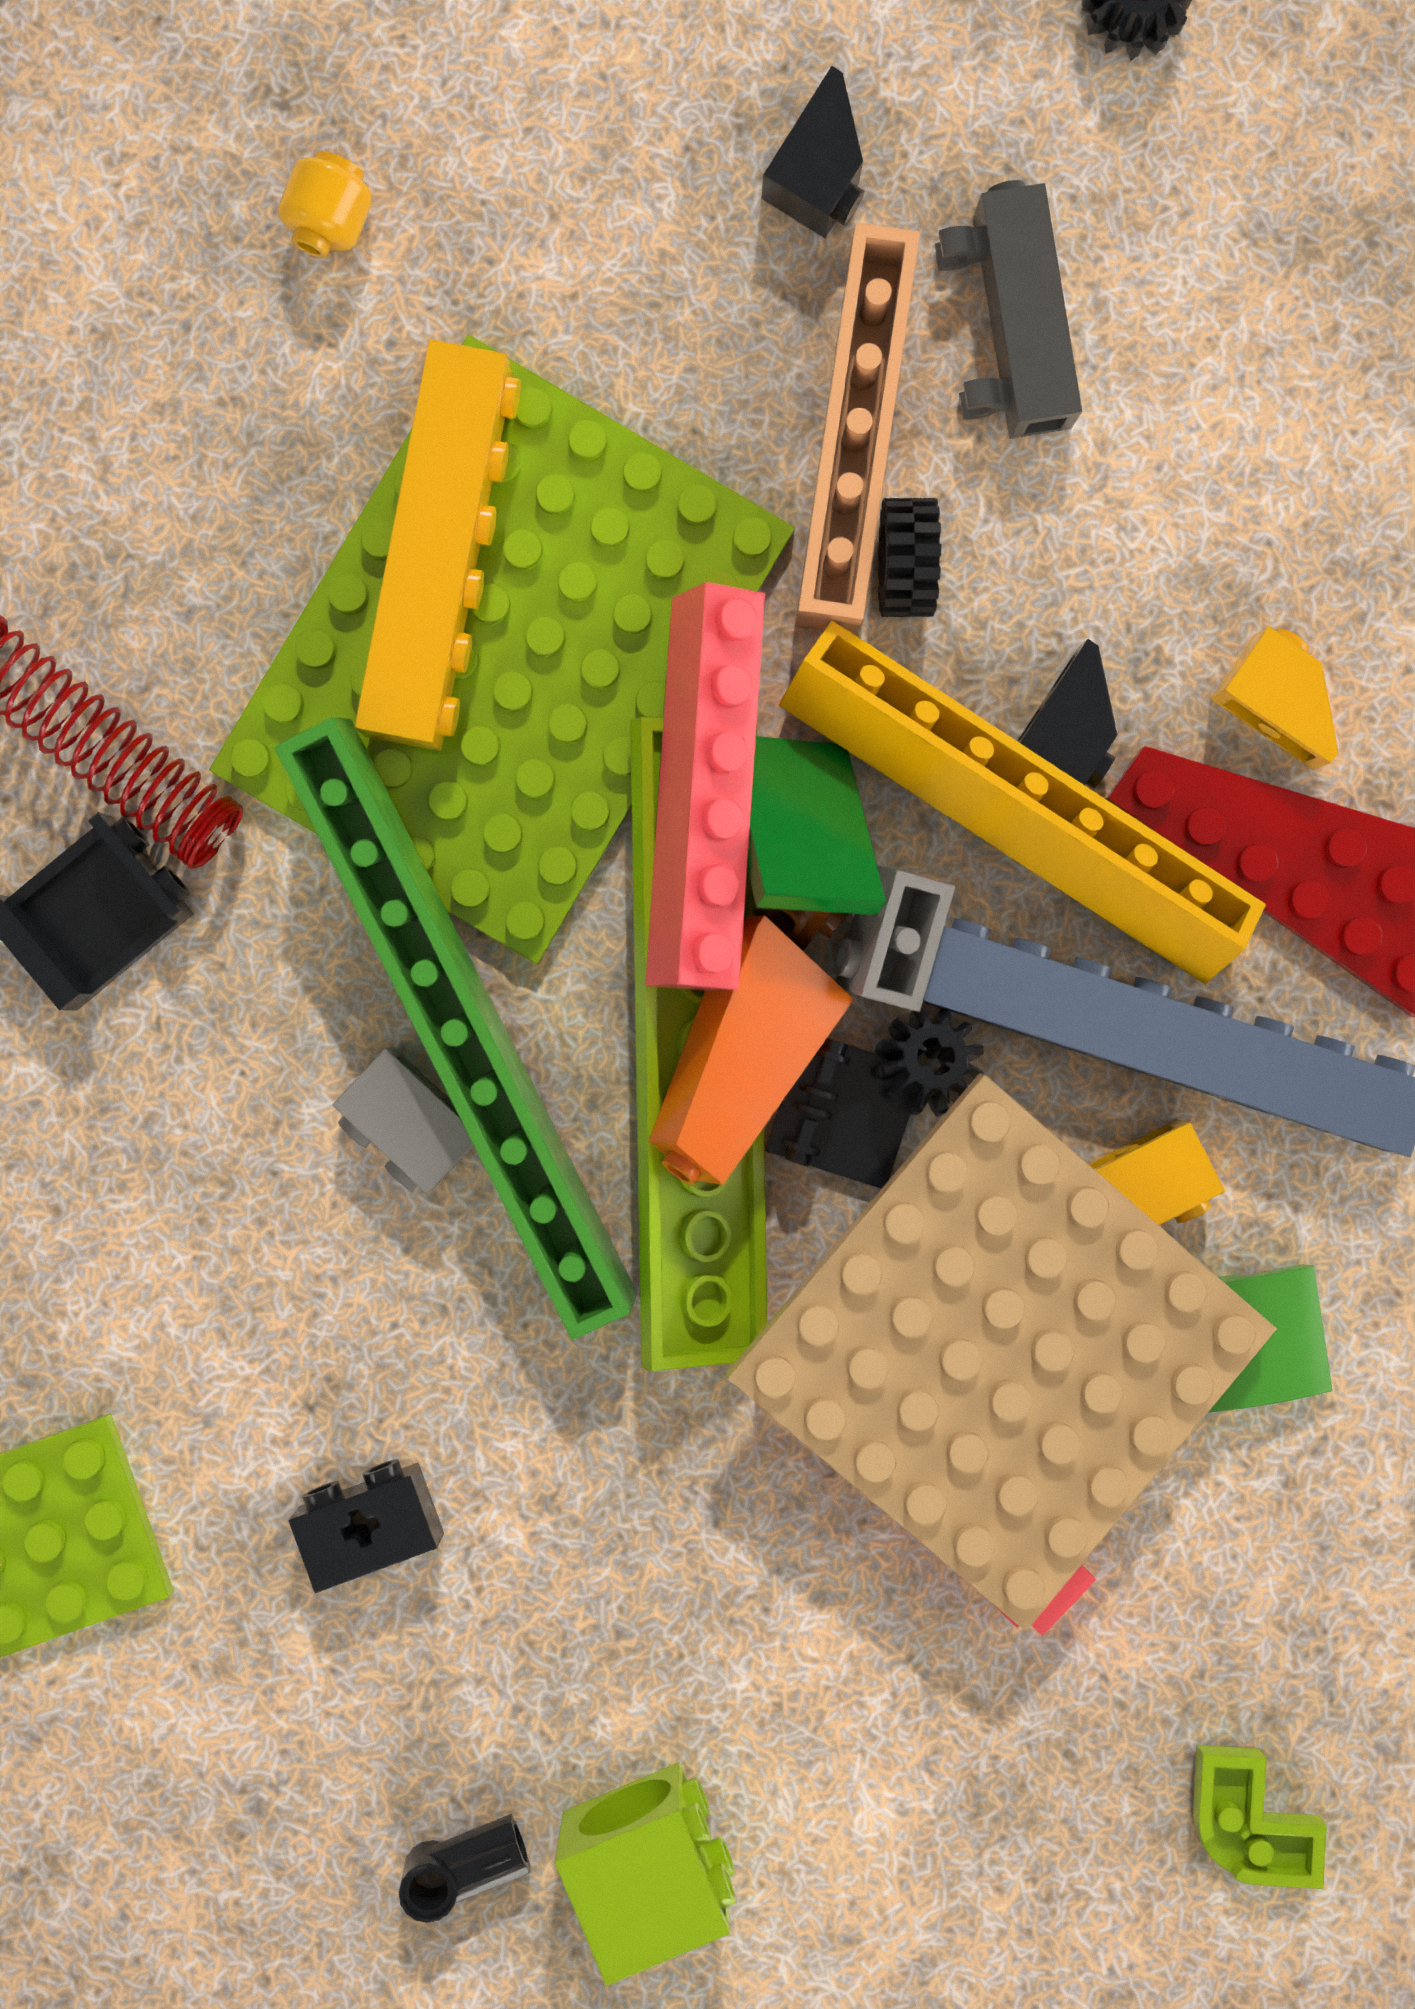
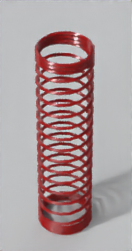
[0,615,243,869]

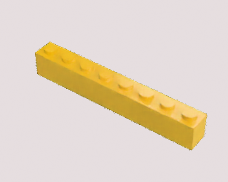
[778,620,1266,985]

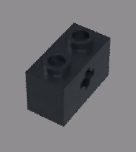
[288,1459,444,1593]

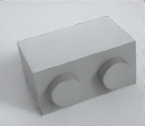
[332,1047,474,1194]

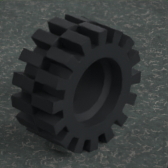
[878,498,941,617]

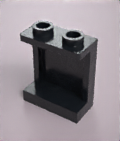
[0,812,194,1011]

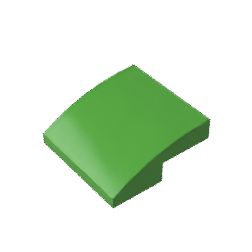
[1208,1264,1333,1413]

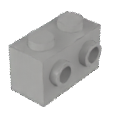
[834,865,956,1012]

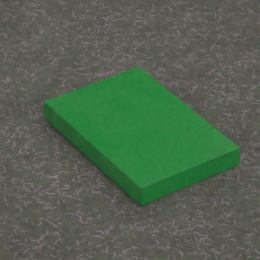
[747,736,886,915]

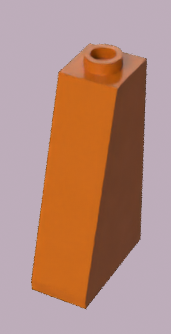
[649,916,854,1185]

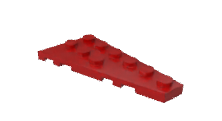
[1105,746,1415,1018]

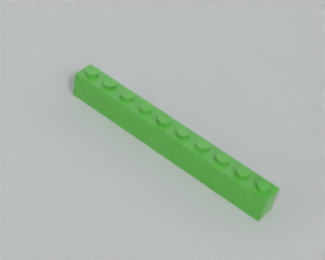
[274,717,637,1340]

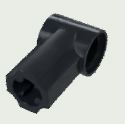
[399,1814,530,1923]

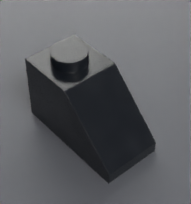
[761,66,865,238]
[1017,639,1118,789]

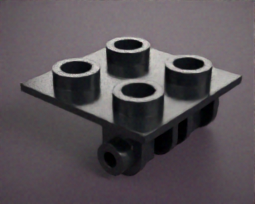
[765,1038,910,1189]

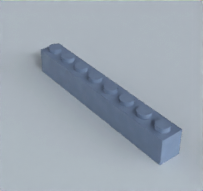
[922,918,1415,1157]

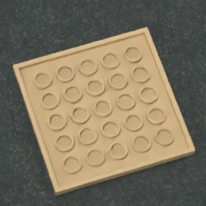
[725,1073,1277,1631]

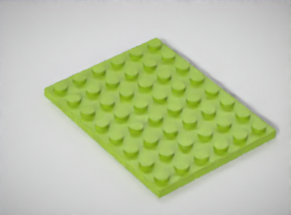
[209,334,795,965]

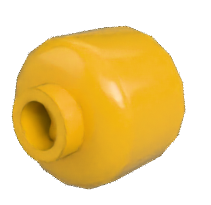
[278,151,373,258]

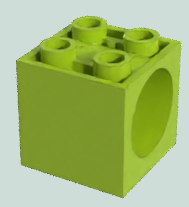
[554,1762,737,1987]

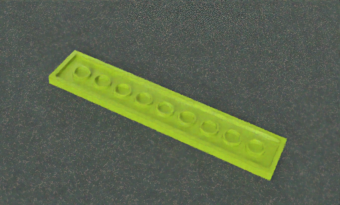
[630,717,767,1372]

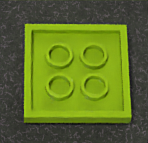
[0,1413,174,1658]

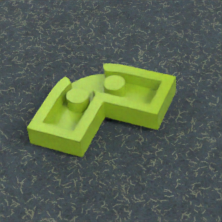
[1193,1745,1327,1889]

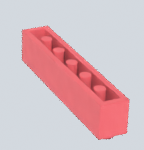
[645,582,765,991]

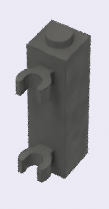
[935,180,1082,439]

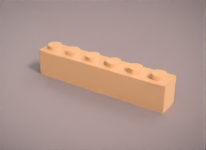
[795,222,920,635]

